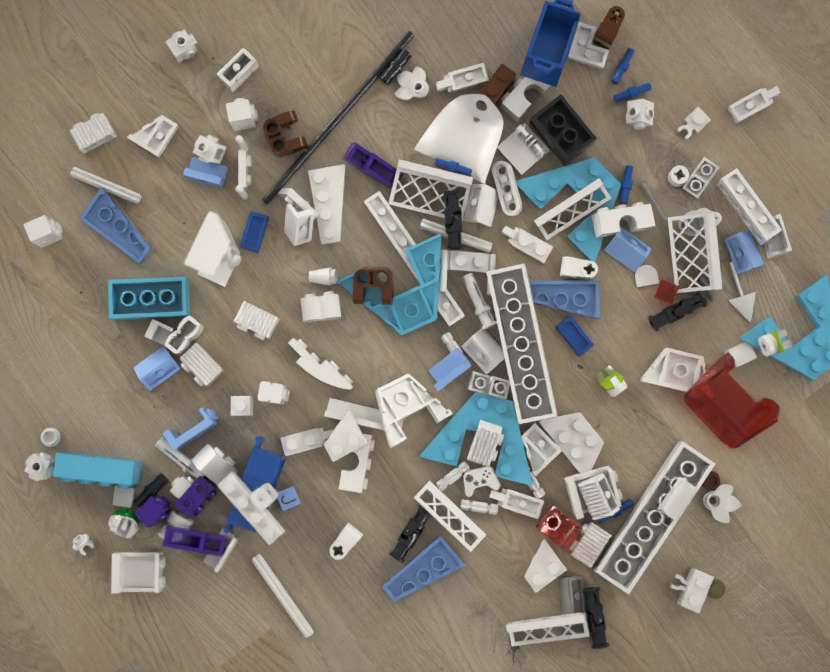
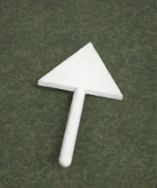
[728,262,756,323]

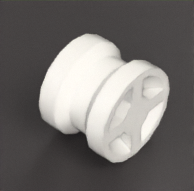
[667,165,689,187]

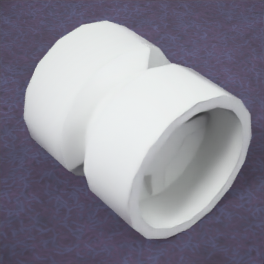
[158,510,194,539]

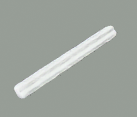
[251,554,314,638]

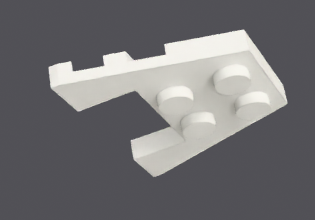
[375,373,453,449]

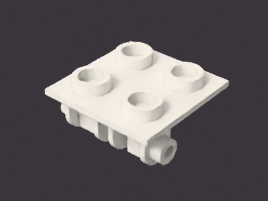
[497,123,550,175]

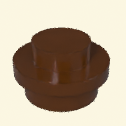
[702,471,720,491]

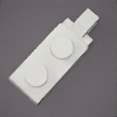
[436,63,489,93]
[727,86,781,124]
[501,226,553,264]
[280,427,334,456]
[489,488,544,519]

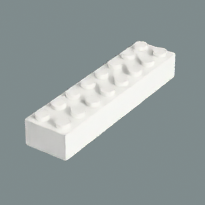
[486,263,558,424]
[593,441,715,595]

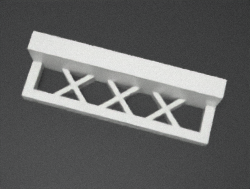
[717,168,782,245]
[534,178,612,240]
[324,398,404,431]
[414,481,486,552]
[506,612,589,646]

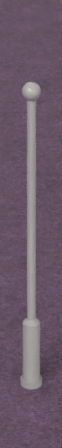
[640,182,720,301]

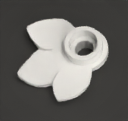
[395,67,429,100]
[703,484,742,523]

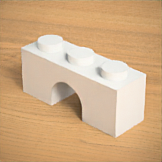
[501,77,551,123]
[591,202,656,238]
[339,434,375,493]

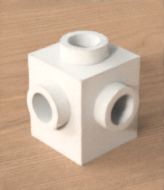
[165,29,198,62]
[626,99,654,130]
[193,134,227,164]
[24,452,55,481]

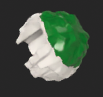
[108,507,139,539]

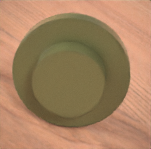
[707,579,725,599]

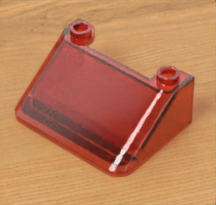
[684,352,780,448]

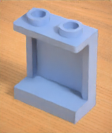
[162,407,219,450]

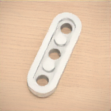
[492,161,522,216]

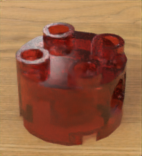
[535,505,582,551]

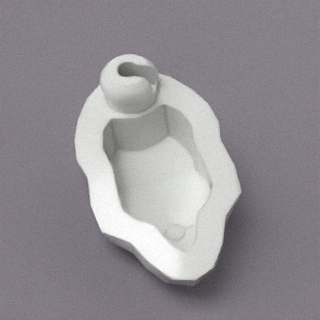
[678,208,722,236]

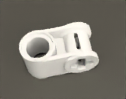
[560,257,598,280]
[329,522,364,560]

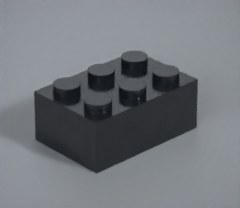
[529,94,597,166]

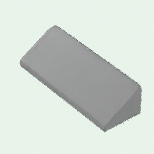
[559,575,589,635]

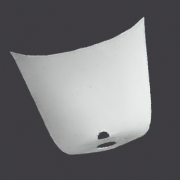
[414,94,503,184]

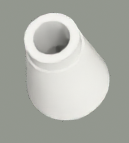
[309,267,338,286]

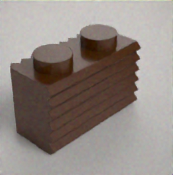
[480,64,517,106]

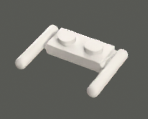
[235,136,252,201]
[439,250,496,296]

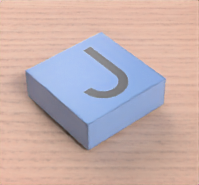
[277,486,301,511]

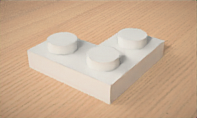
[567,22,609,70]

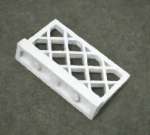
[388,159,473,220]
[668,212,722,293]

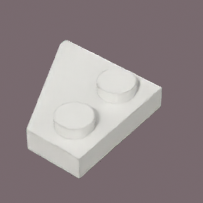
[127,115,179,158]
[277,188,319,219]
[324,410,368,462]
[521,423,562,477]
[524,539,567,593]

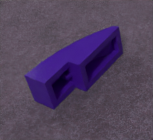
[342,143,404,189]
[163,526,227,556]

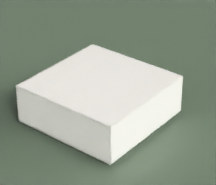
[112,486,136,508]

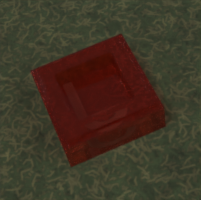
[654,279,680,304]

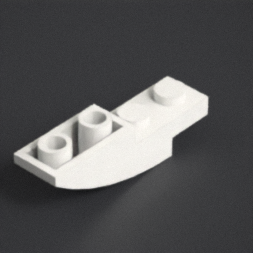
[288,338,354,390]

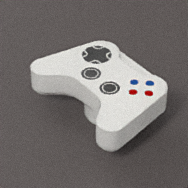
[463,466,501,497]

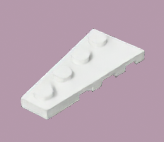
[308,164,346,245]

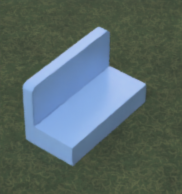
[183,157,228,189]
[605,227,652,272]
[724,230,764,274]
[134,346,181,391]
[429,348,472,391]

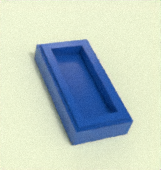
[240,211,269,253]
[555,315,594,357]

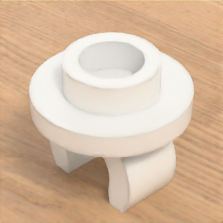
[72,534,94,555]

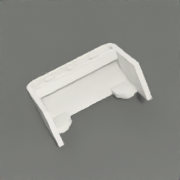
[184,211,242,287]

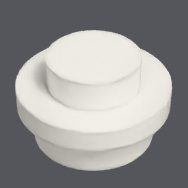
[41,428,61,447]

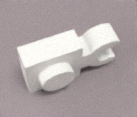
[676,107,711,141]

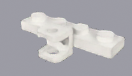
[217,471,285,545]

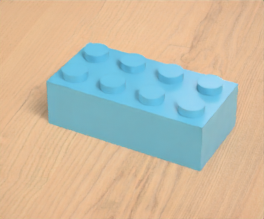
[108,277,191,321]
[53,453,143,489]

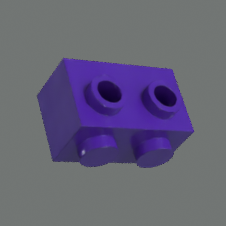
[135,495,173,528]

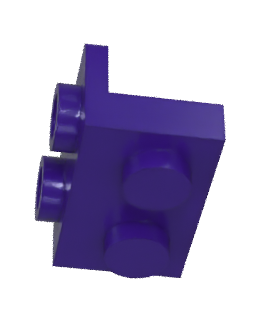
[175,476,218,518]

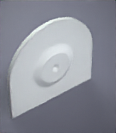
[635,265,659,287]

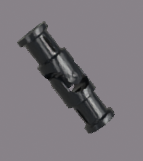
[443,190,463,250]
[648,291,707,331]
[389,504,430,563]
[582,587,609,649]

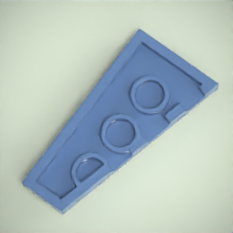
[79,188,152,264]
[529,281,600,319]
[382,535,466,602]

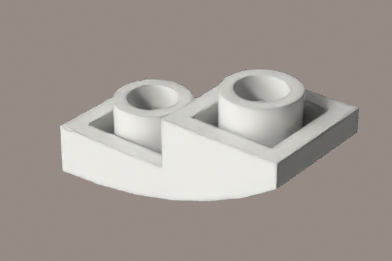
[682,157,720,199]
[466,371,510,399]

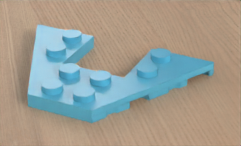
[516,157,621,262]
[337,234,442,335]
[739,275,830,381]
[419,392,532,486]

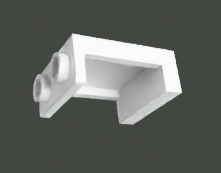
[564,466,623,519]
[111,552,166,593]

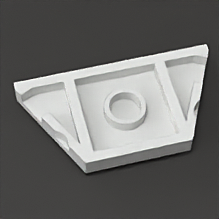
[640,348,713,398]
[538,412,604,474]

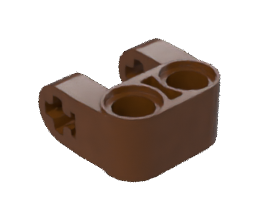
[592,6,625,50]
[263,110,308,157]
[353,267,394,305]

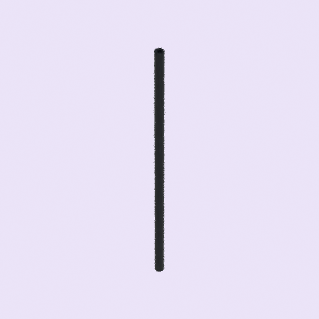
[262,31,415,204]

